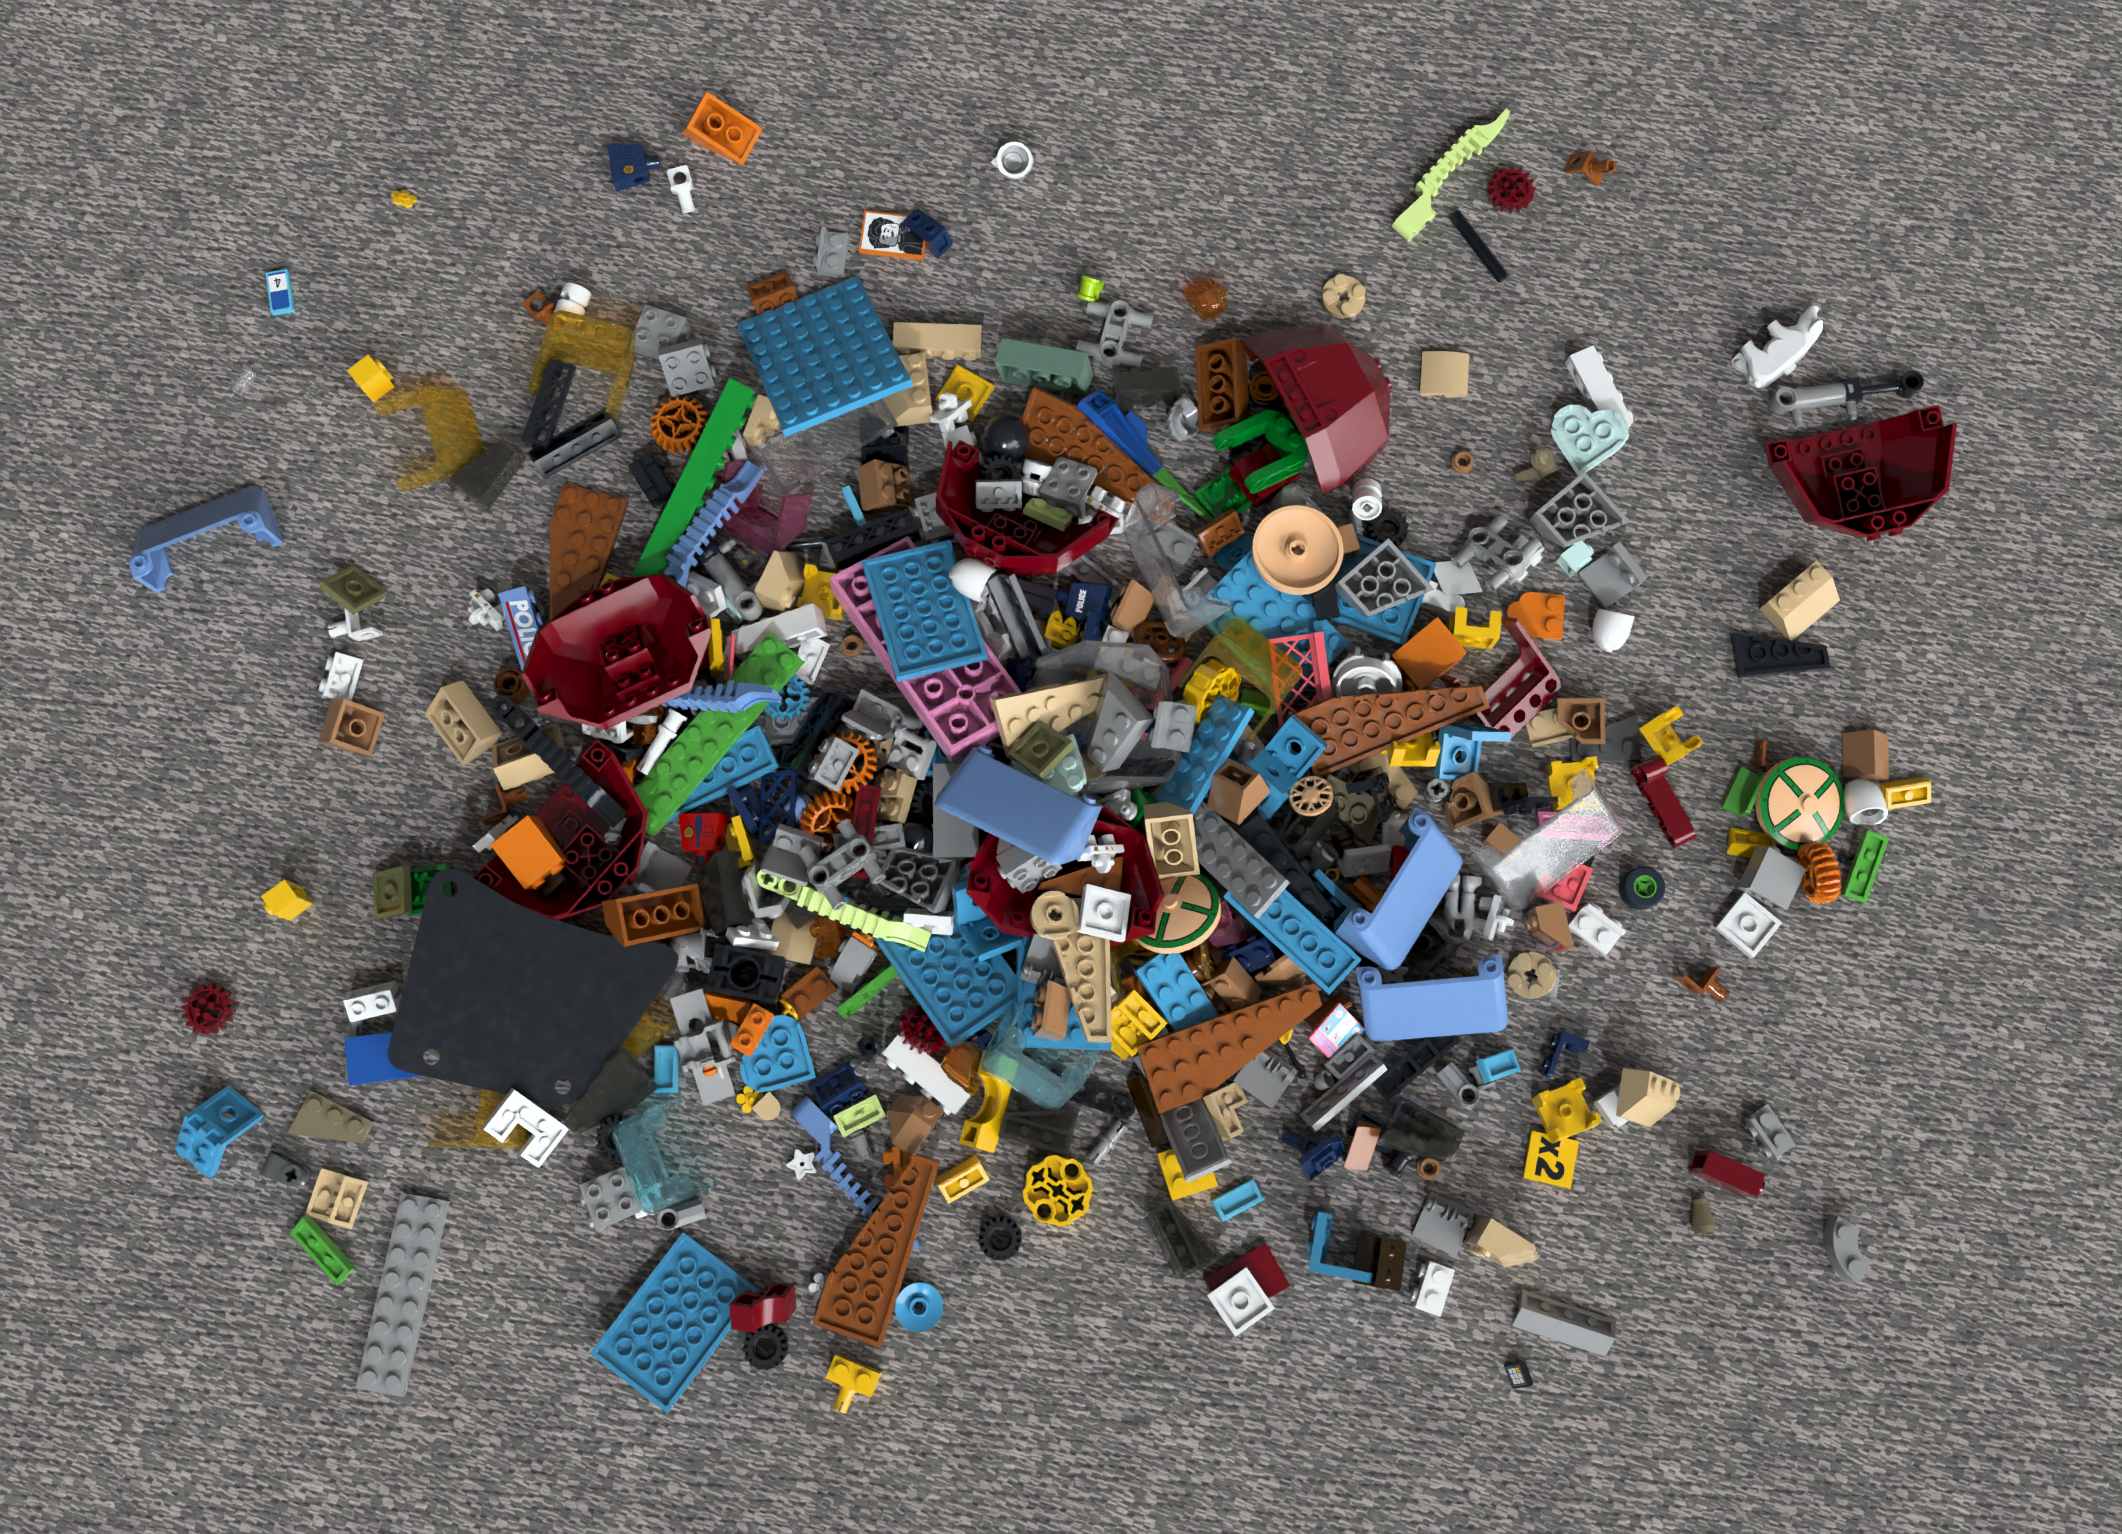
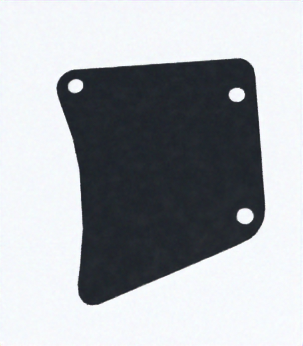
[387,869,679,1105]

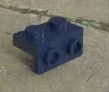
[1006,657,1033,693]

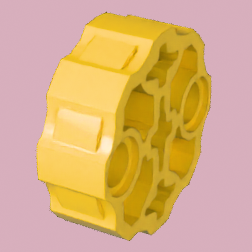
[1182,659,1241,726]
[1023,1155,1093,1227]

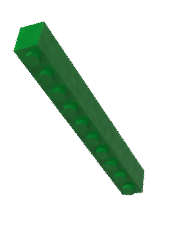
[631,378,757,577]

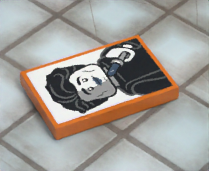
[859,210,926,261]

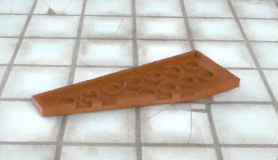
[1021,386,1177,524]
[550,484,629,620]
[1289,685,1490,777]
[1136,982,1322,1114]
[813,1153,940,1348]

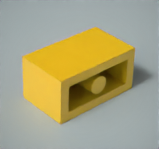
[346,355,395,403]
[261,879,313,921]

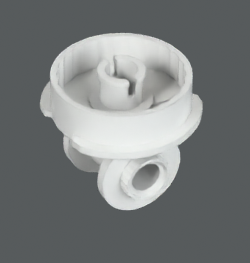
[1332,646,1402,696]

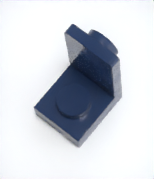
[903,209,953,259]
[1541,1031,1590,1078]

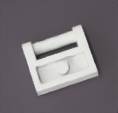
[887,727,937,780]

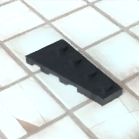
[1730,633,1830,678]

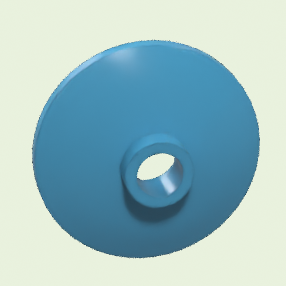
[1216,536,1253,572]
[895,1282,943,1332]

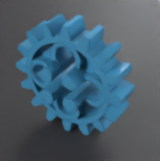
[765,675,811,723]

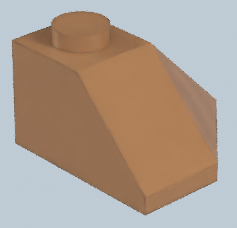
[1557,698,1605,744]
[1443,772,1503,831]
[1253,955,1307,989]
[886,1095,944,1157]

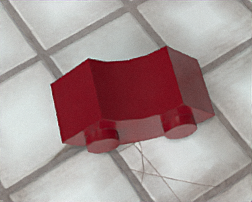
[729,1283,797,1333]

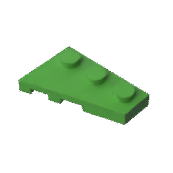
[836,965,898,1020]

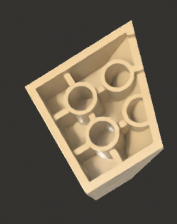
[876,352,933,427]
[754,550,805,615]
[1463,1217,1539,1268]

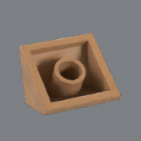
[1842,729,1889,781]

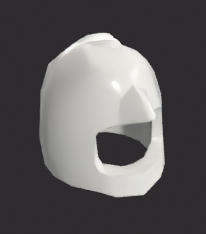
[991,141,1034,180]
[949,558,996,602]
[1592,609,1635,652]
[1844,779,1888,825]

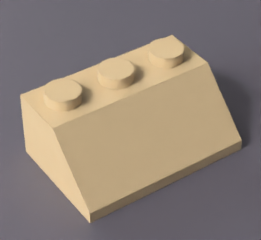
[1759,561,1840,642]
[425,680,502,766]
[492,723,568,790]
[1144,802,1200,879]
[1616,1068,1680,1127]

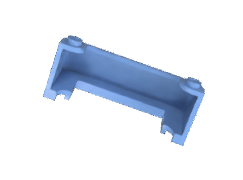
[129,485,284,593]
[934,745,1102,865]
[1334,807,1462,970]
[1356,954,1508,1042]

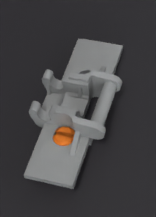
[670,988,736,1105]

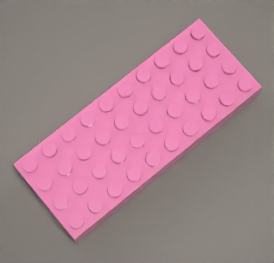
[830,536,1022,764]

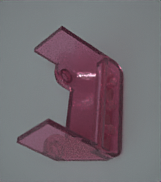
[719,460,812,557]

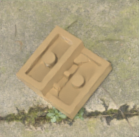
[1420,351,1470,398]
[765,912,823,965]
[305,1168,368,1229]

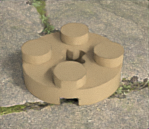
[1321,274,1366,319]
[1030,891,1079,940]
[1508,952,1557,999]

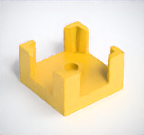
[797,564,846,621]
[1447,607,1502,649]
[1639,705,1704,766]
[1387,731,1441,767]
[1545,756,1604,812]
[1532,1077,1602,1144]

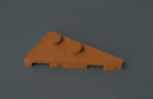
[1038,857,1123,897]

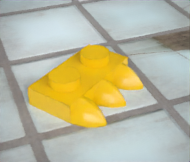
[1042,610,1078,654]

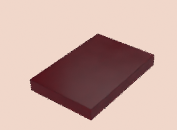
[1203,1243,1290,1299]

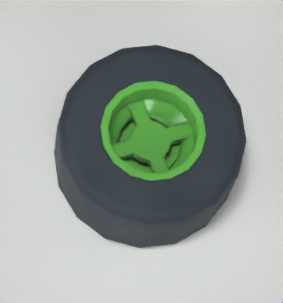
[1619,867,1666,910]

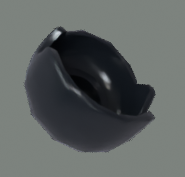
[902,820,933,853]

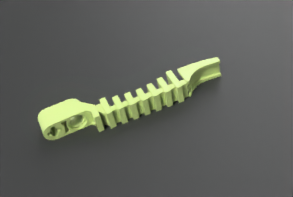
[1392,108,1510,242]
[757,869,932,952]

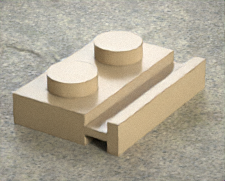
[1524,708,1574,748]

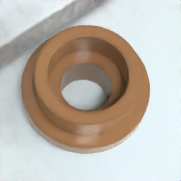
[1451,451,1474,474]
[841,635,864,657]
[1416,1156,1441,1180]

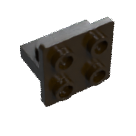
[1352,1235,1407,1291]

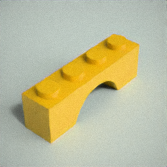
[959,1051,1018,1153]

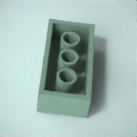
[995,338,1093,397]

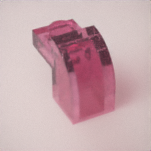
[1208,899,1247,947]

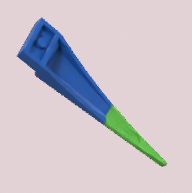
[1077,389,1214,523]

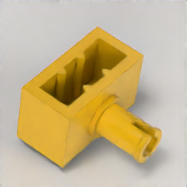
[825,1353,882,1414]

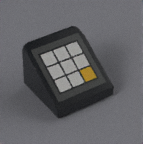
[1504,1360,1533,1389]

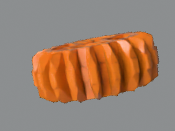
[650,395,709,455]
[815,731,877,794]
[799,790,855,852]
[1796,841,1842,904]

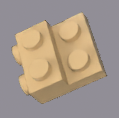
[743,394,781,452]
[873,769,917,823]

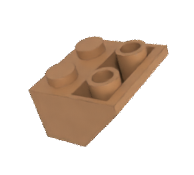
[857,459,913,513]
[1110,579,1156,641]
[1207,758,1270,825]
[1198,956,1262,1015]
[1030,980,1071,1041]

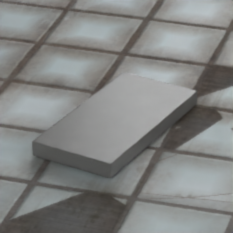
[933,763,981,858]
[1155,1098,1232,1183]

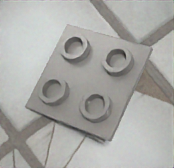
[1019,934,1067,988]
[1233,1049,1298,1109]
[1411,1192,1474,1257]

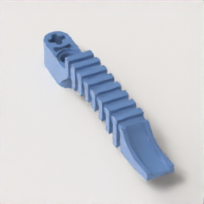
[663,460,764,589]
[661,680,782,713]
[790,1096,921,1251]

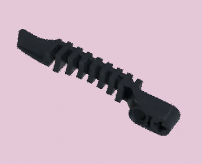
[491,695,628,828]

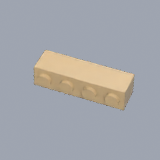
[893,322,983,361]

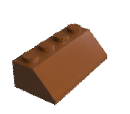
[1195,337,1250,433]
[602,883,706,947]

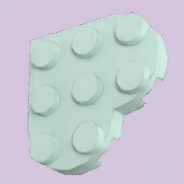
[1551,405,1629,476]
[1012,734,1087,797]

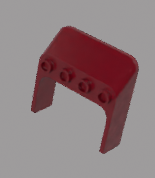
[1439,616,1561,743]

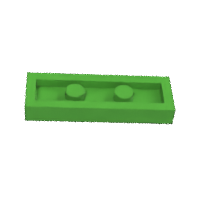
[1841,830,1889,903]
[290,1215,355,1286]

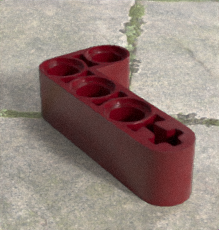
[1630,754,1696,848]

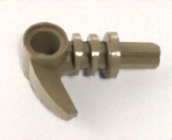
[1513,447,1559,481]

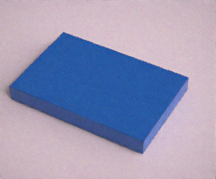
[344,1032,422,1086]

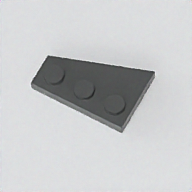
[1569,715,1641,763]

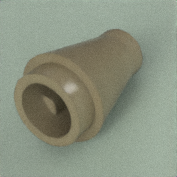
[1691,1198,1716,1235]

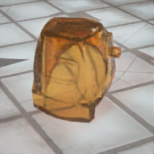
[1182,278,1229,322]
[940,1041,982,1096]

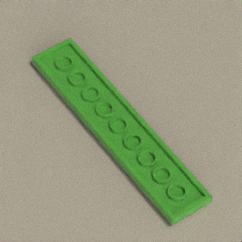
[634,631,805,837]

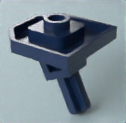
[1282,1130,1345,1182]

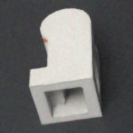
[1420,580,1465,617]

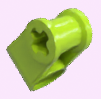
[1076,274,1104,302]

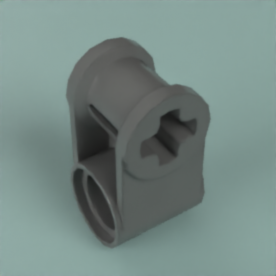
[260,1151,311,1186]

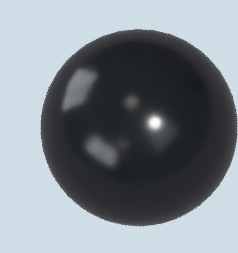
[980,414,1030,463]

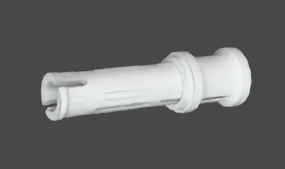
[636,708,687,775]

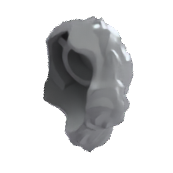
[1166,395,1199,442]

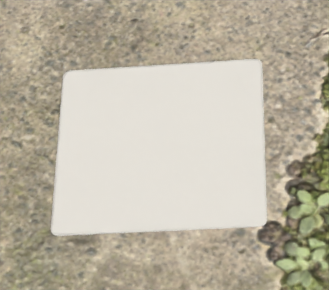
[1434,561,1482,596]

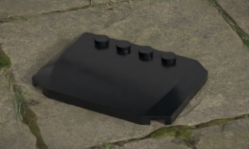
[1199,805,1341,963]

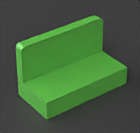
[1240,689,1286,721]
[1721,767,1766,818]

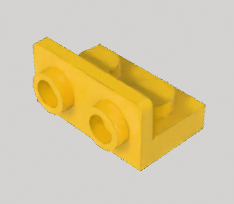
[725,815,757,870]

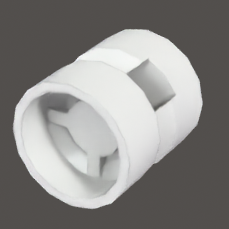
[554,282,591,324]
[1021,458,1052,497]
[1352,478,1382,520]

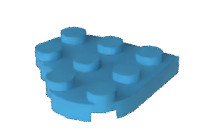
[740,1015,816,1092]

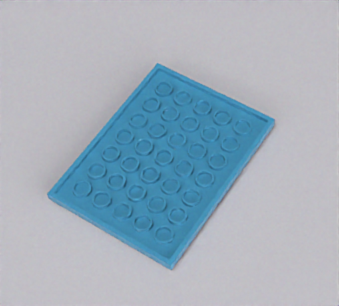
[736,276,913,437]

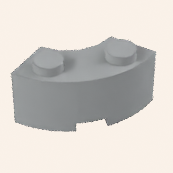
[828,936,877,995]
[1823,1216,1870,1285]

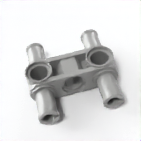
[1076,300,1153,369]
[1451,514,1542,592]
[798,819,886,911]

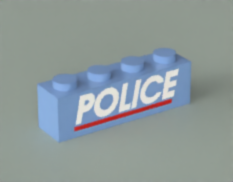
[498,586,544,670]

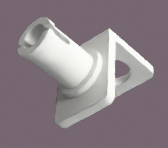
[667,165,696,214]
[328,609,383,641]

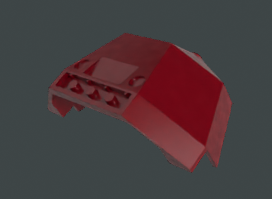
[1241,325,1392,494]
[1764,405,1957,541]
[936,440,1119,576]
[521,573,712,730]
[472,739,649,920]
[966,803,1164,947]

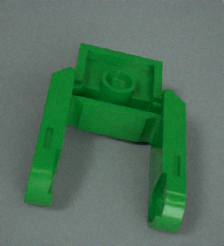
[1212,409,1309,494]

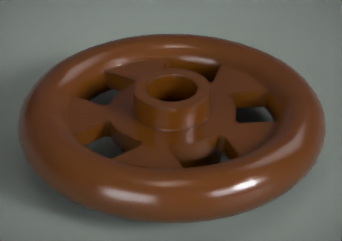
[1133,621,1186,663]

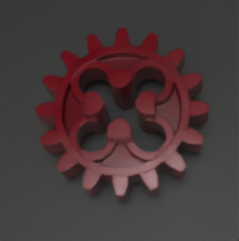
[1487,166,1536,214]
[181,983,236,1035]
[897,1005,946,1055]

